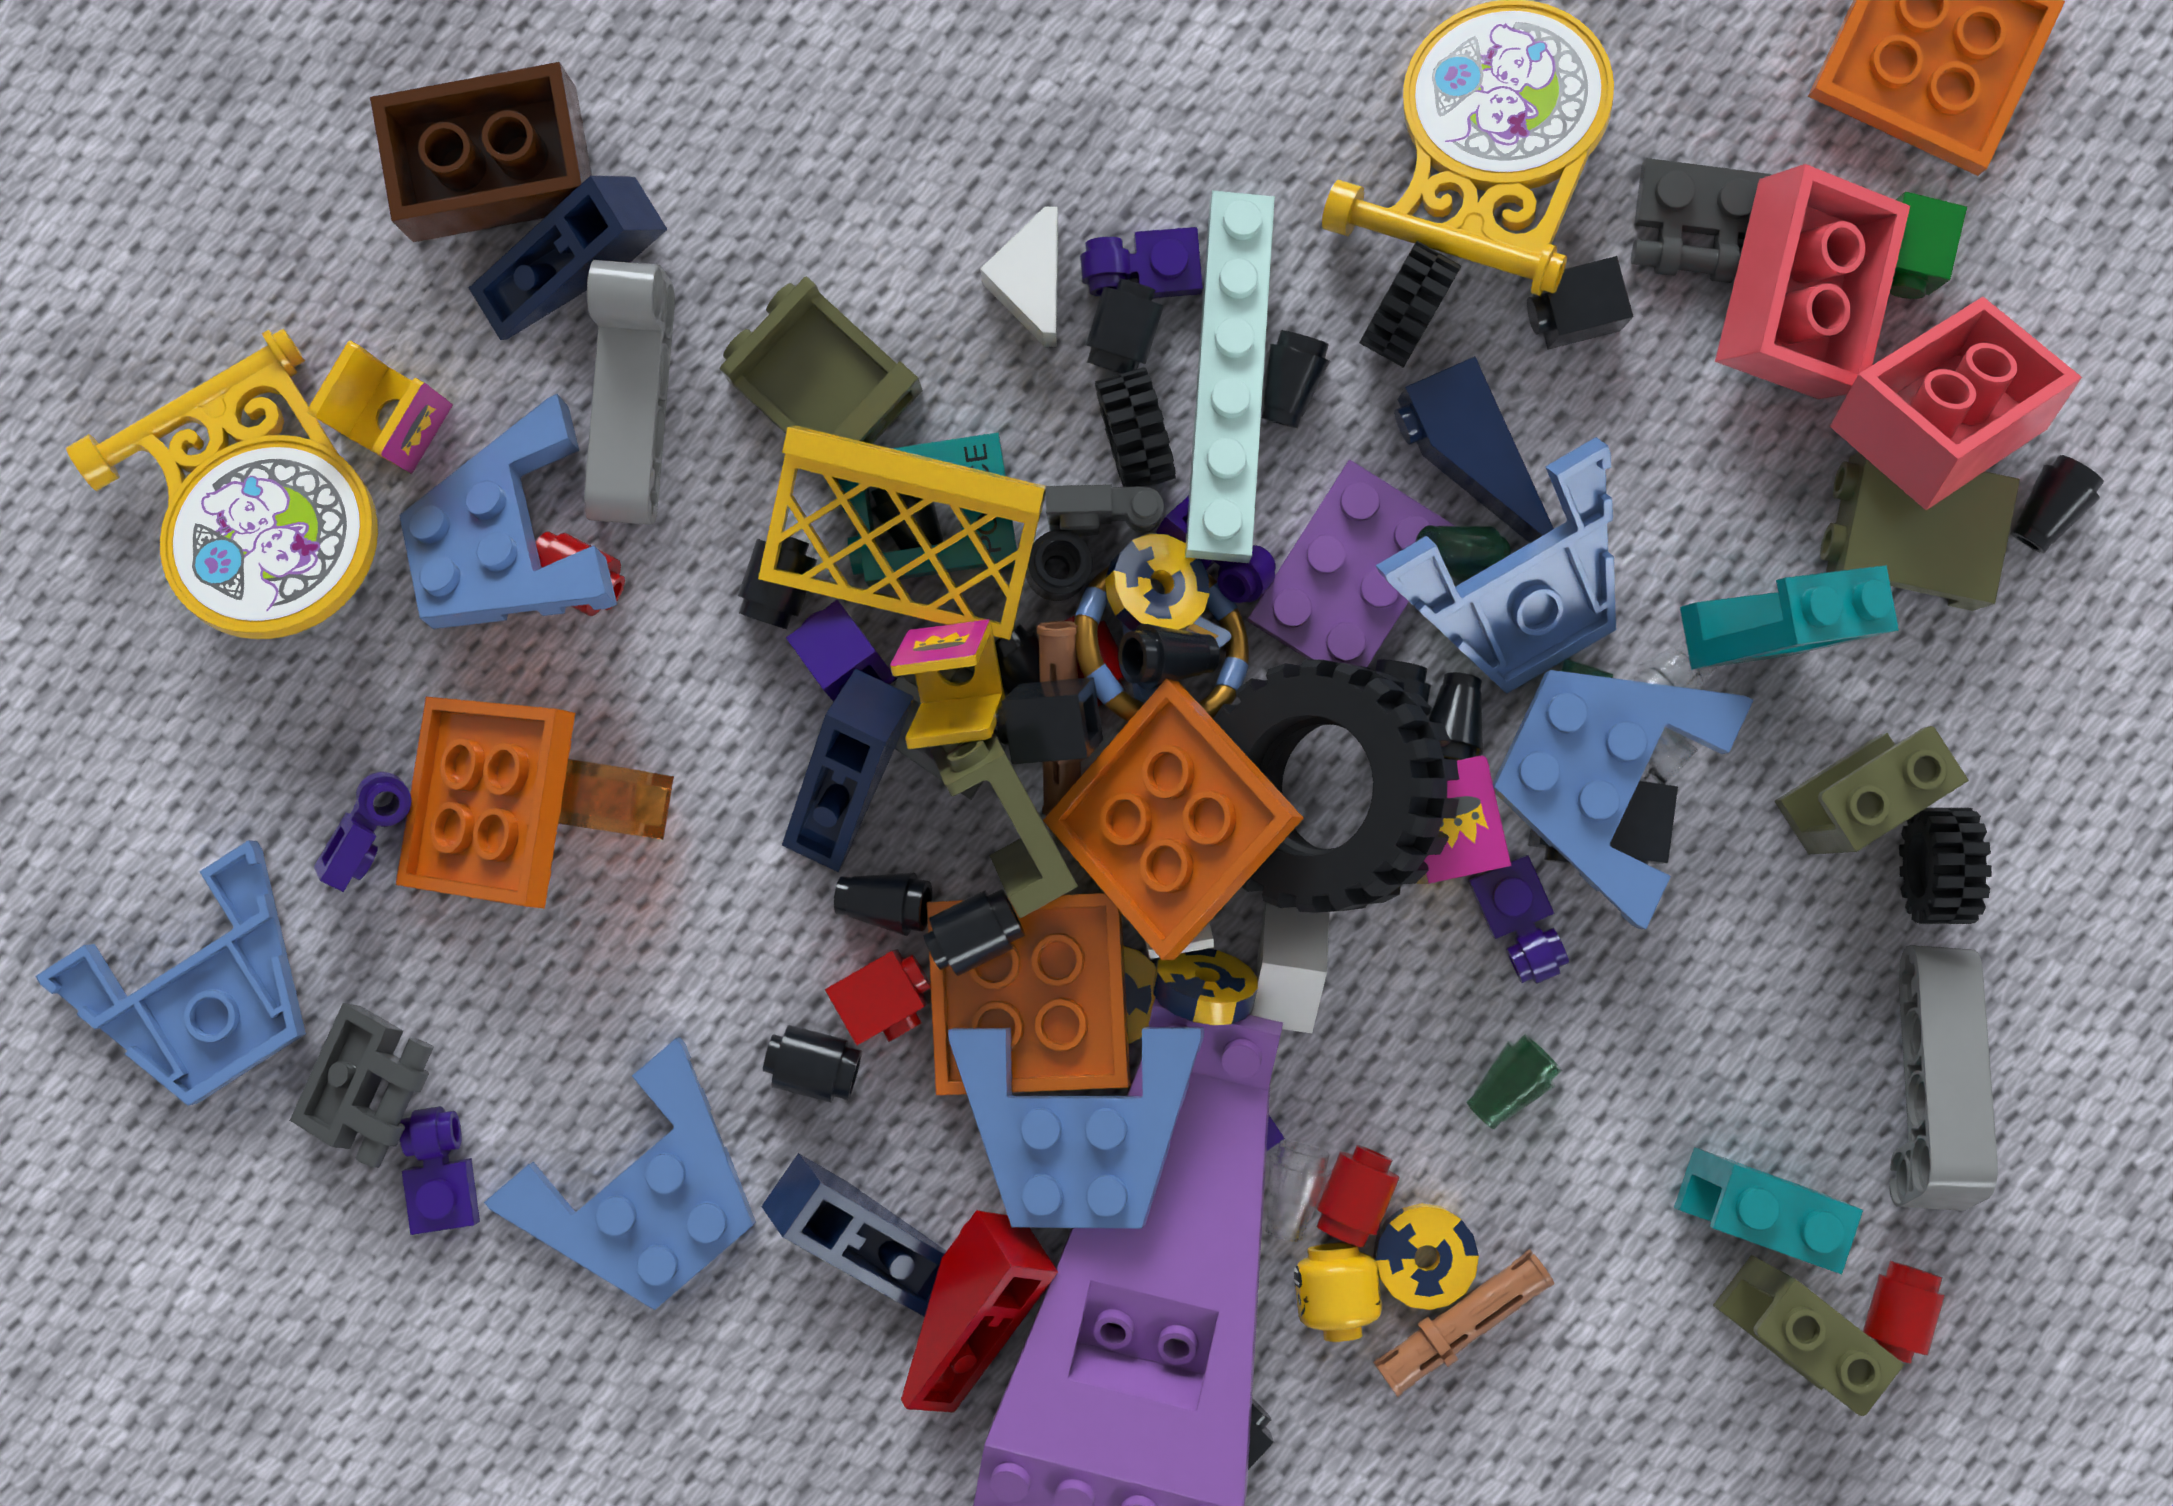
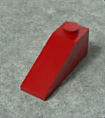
[901,1210,1058,1413]

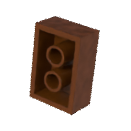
[370,62,592,242]

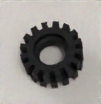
[1359,241,1461,368]
[1095,367,1176,487]
[1899,808,1992,924]

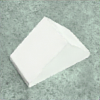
[980,207,1058,347]
[1250,902,1329,1033]

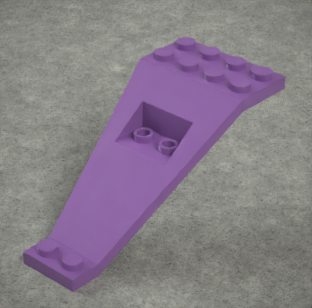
[973,997,1283,1506]

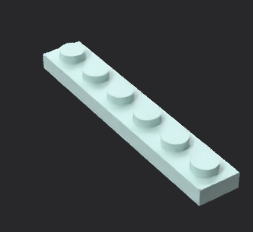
[1185,190,1275,563]

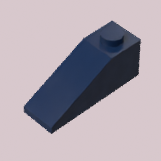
[468,176,668,340]
[1394,356,1554,543]
[782,669,914,873]
[761,1153,947,1317]

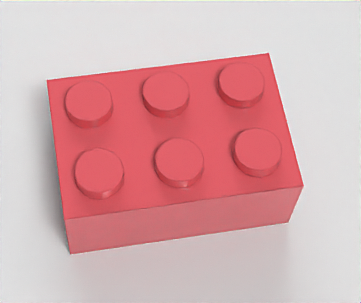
[1715,164,1910,399]
[1830,297,2082,510]

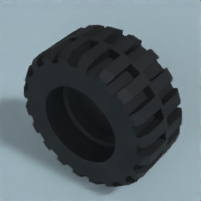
[1213,660,1459,913]

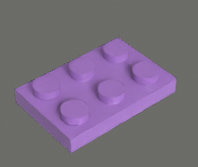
[1247,459,1456,667]

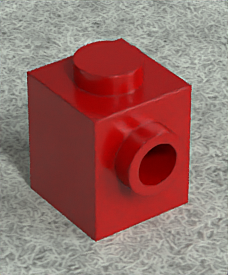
[825,949,931,1046]

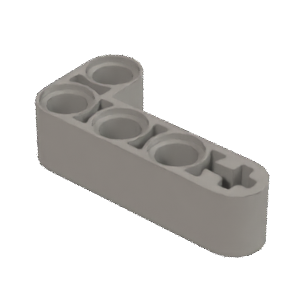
[584,260,675,525]
[1889,945,1998,1211]

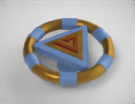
[1074,566,1249,722]

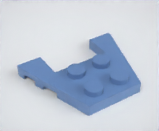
[399,394,617,629]
[1376,437,1616,694]
[1493,670,1754,929]
[35,840,306,1106]
[948,1027,1204,1229]
[484,1037,756,1310]

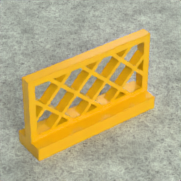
[758,426,1046,640]

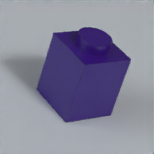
[786,600,897,702]

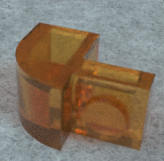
[558,759,674,840]

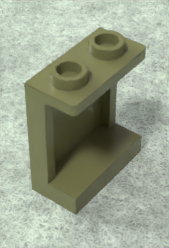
[720,276,923,481]
[1820,452,2020,611]
[1774,726,1969,855]
[931,732,1078,918]
[1713,1255,1905,1416]

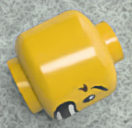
[1294,1242,1382,1342]

